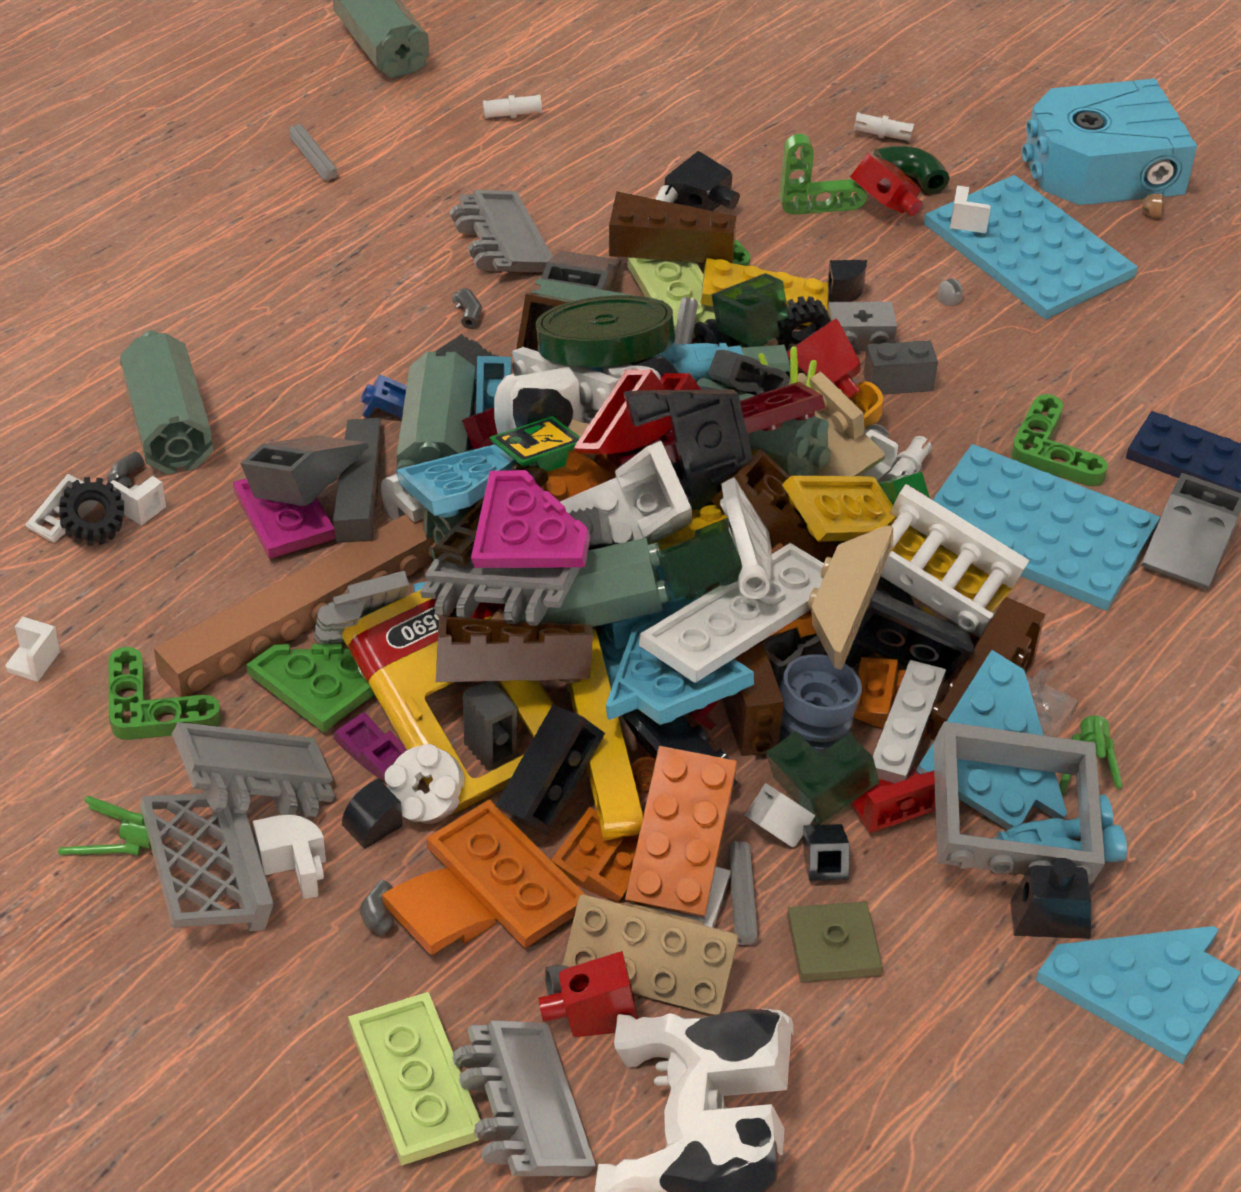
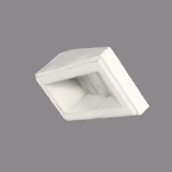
[25,474,99,543]

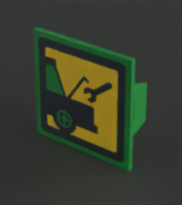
[490,416,581,472]

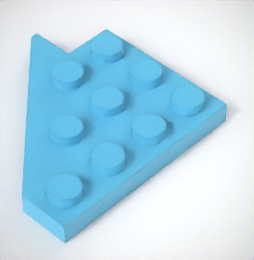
[396,444,517,518]
[606,613,754,725]
[915,650,1067,830]
[1035,926,1241,1065]

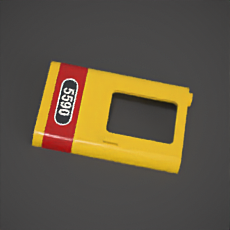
[342,589,554,817]

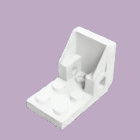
[560,441,692,551]

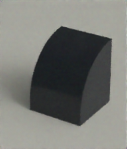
[827,260,867,302]
[342,778,403,849]
[803,824,850,881]

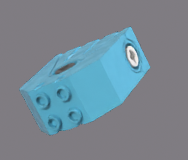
[1022,79,1197,205]

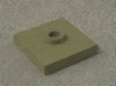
[787,901,882,982]

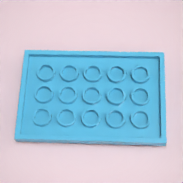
[924,175,1138,320]
[933,444,1160,611]

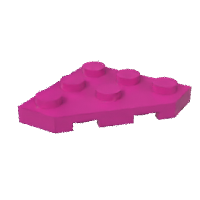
[471,470,590,568]

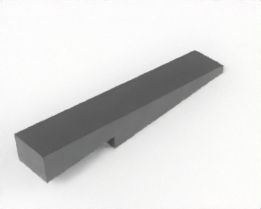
[333,418,382,543]

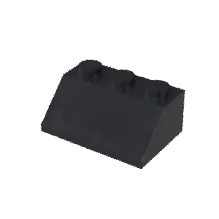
[853,590,974,683]
[621,709,737,787]

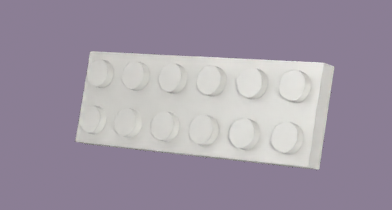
[639,543,824,683]

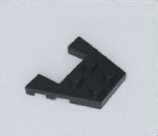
[624,389,753,504]

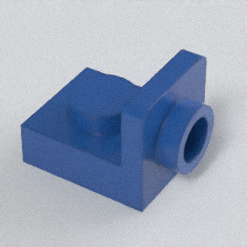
[360,374,407,418]

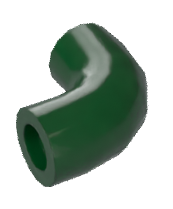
[873,146,950,194]

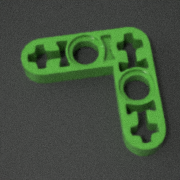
[779,134,867,215]
[1011,394,1108,486]
[108,647,222,740]

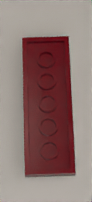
[606,382,826,468]

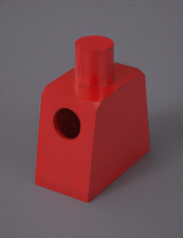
[850,152,922,216]
[787,318,861,401]
[538,951,638,1037]

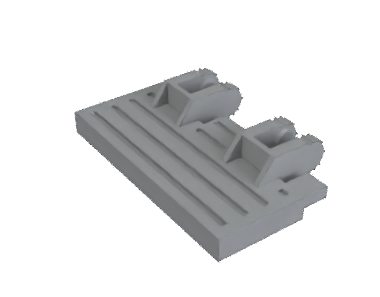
[449,190,553,272]
[420,559,581,626]
[313,571,409,644]
[172,722,335,820]
[452,1020,596,1177]

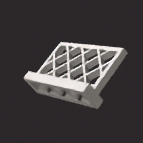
[140,793,273,931]

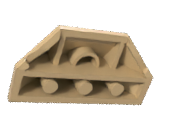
[807,525,893,670]

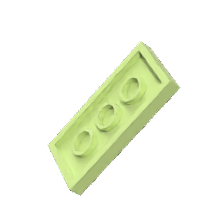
[627,258,728,338]
[348,992,481,1166]

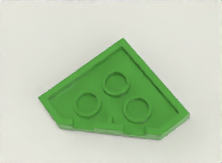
[247,644,375,733]

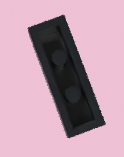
[495,705,605,835]

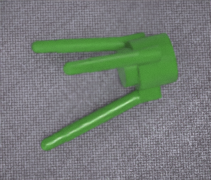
[1059,715,1122,795]
[58,796,151,856]

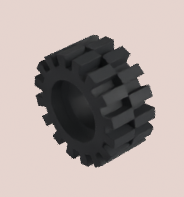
[771,296,831,352]
[59,477,124,546]

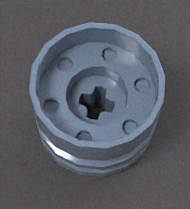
[779,654,862,756]

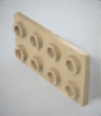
[789,371,885,476]
[563,894,739,1015]

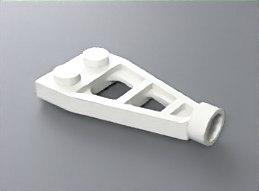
[720,478,772,599]

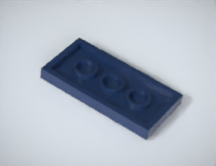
[1126,410,1241,493]

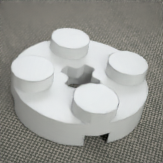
[384,744,464,824]

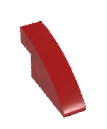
[573,369,701,454]

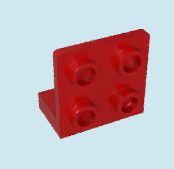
[835,761,936,833]

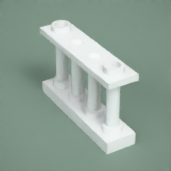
[881,484,1030,638]

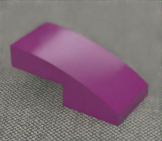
[334,712,407,781]

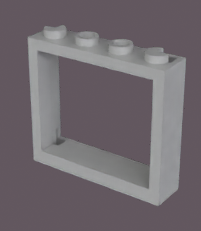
[933,721,1105,884]

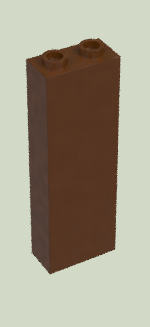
[688,548,784,757]

